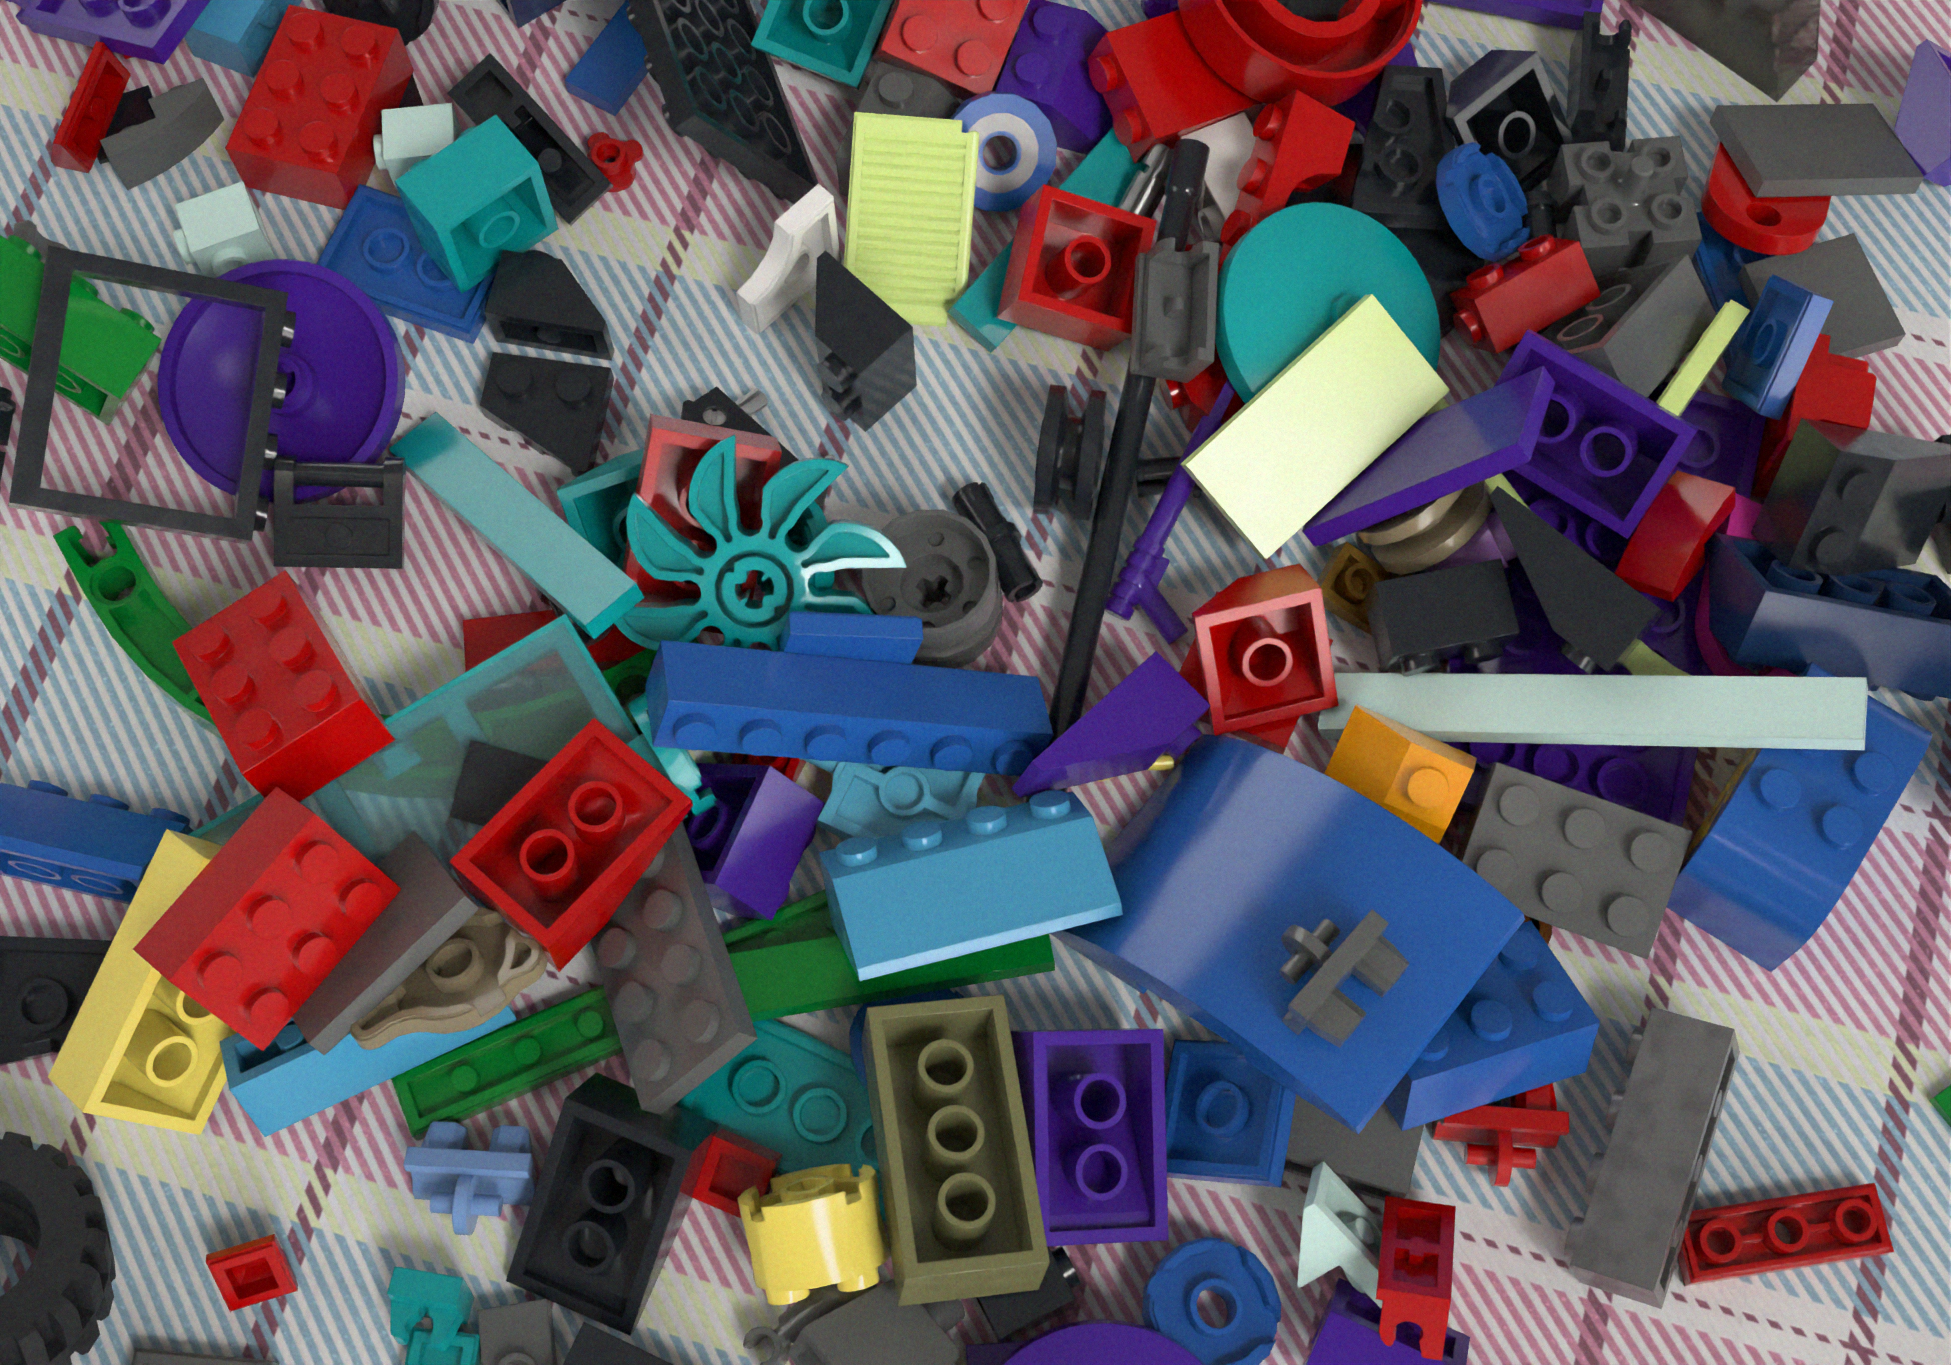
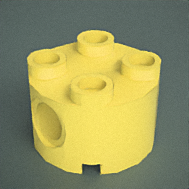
[737,1164,891,1305]

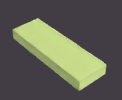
[1656,299,1750,417]

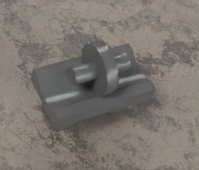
[1279,909,1410,1048]

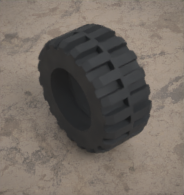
[0,1132,116,1365]

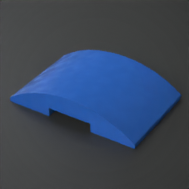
[1049,734,1525,1135]

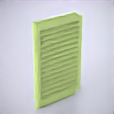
[844,112,979,327]

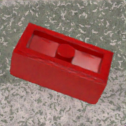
[51,41,131,174]

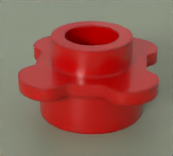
[587,132,644,192]

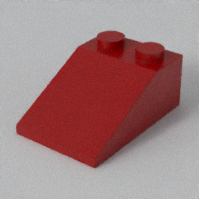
[449,718,693,972]

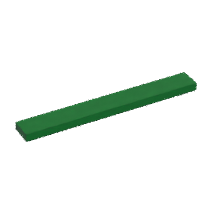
[391,889,837,1141]

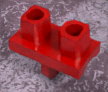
[1432,1083,1569,1187]

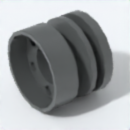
[862,509,1003,669]

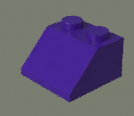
[996,0,1113,155]
[682,763,826,921]

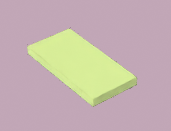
[1180,294,1450,560]

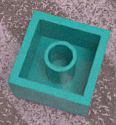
[395,115,559,294]

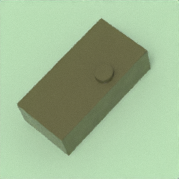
[861,994,1050,1306]

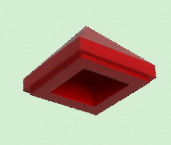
[205,1234,298,1312]

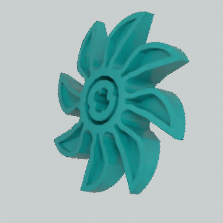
[614,434,906,652]

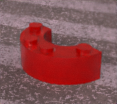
[1177,0,1423,107]

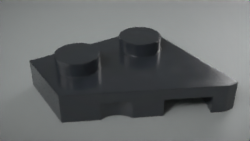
[480,352,614,478]

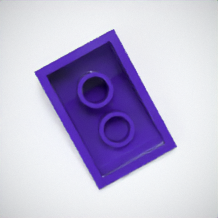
[1010,1028,1169,1246]

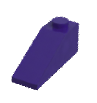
[1011,651,1211,798]

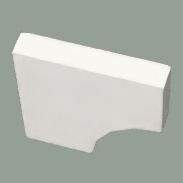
[736,183,841,335]

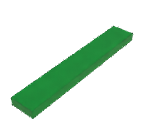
[729,934,1055,1022]

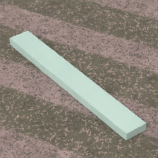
[1318,672,1868,750]

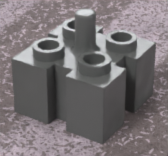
[1546,136,1702,278]

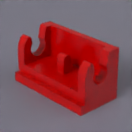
[1376,1196,1456,1361]

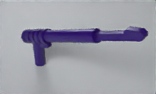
[1105,379,1236,645]

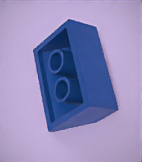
[0,780,194,905]

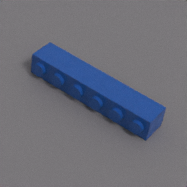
[645,640,1054,776]

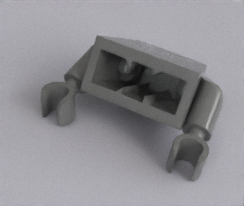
[743,1279,965,1365]

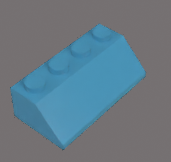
[819,790,1123,981]

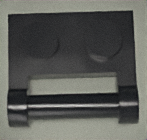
[273,454,406,569]

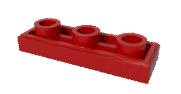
[1678,1183,1894,1286]

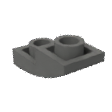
[100,78,224,190]

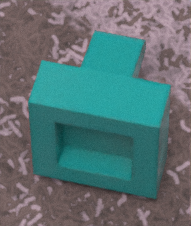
[387,1266,475,1351]

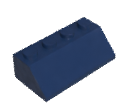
[1709,532,1951,701]

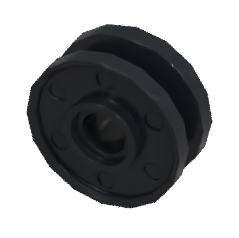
[1033,384,1107,521]

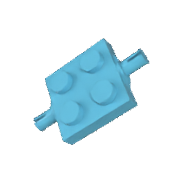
[799,758,987,840]

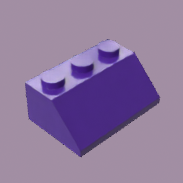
[1494,329,1699,539]

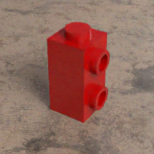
[1450,234,1602,354]

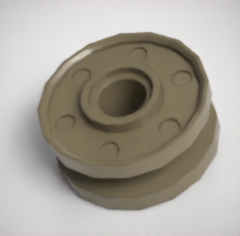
[1356,480,1492,575]

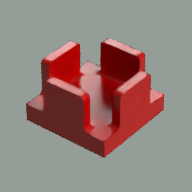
[1750,333,1877,498]

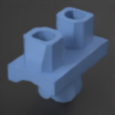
[403,1121,538,1235]

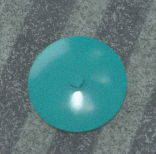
[1215,202,1440,404]

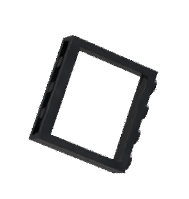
[8,245,296,544]

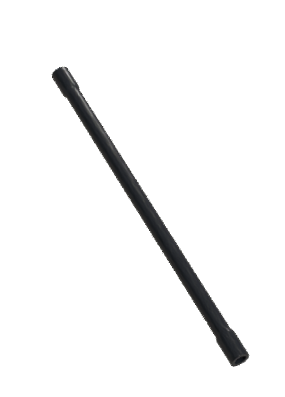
[1025,139,1210,803]

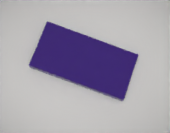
[1302,366,1555,547]

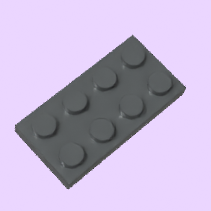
[590,821,758,1115]

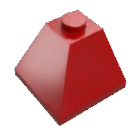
[1192,563,1339,736]

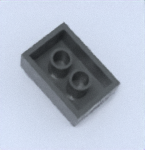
[1455,762,1693,960]

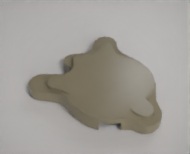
[350,907,548,1050]

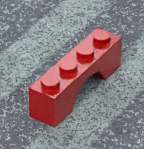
[1217,90,1356,278]

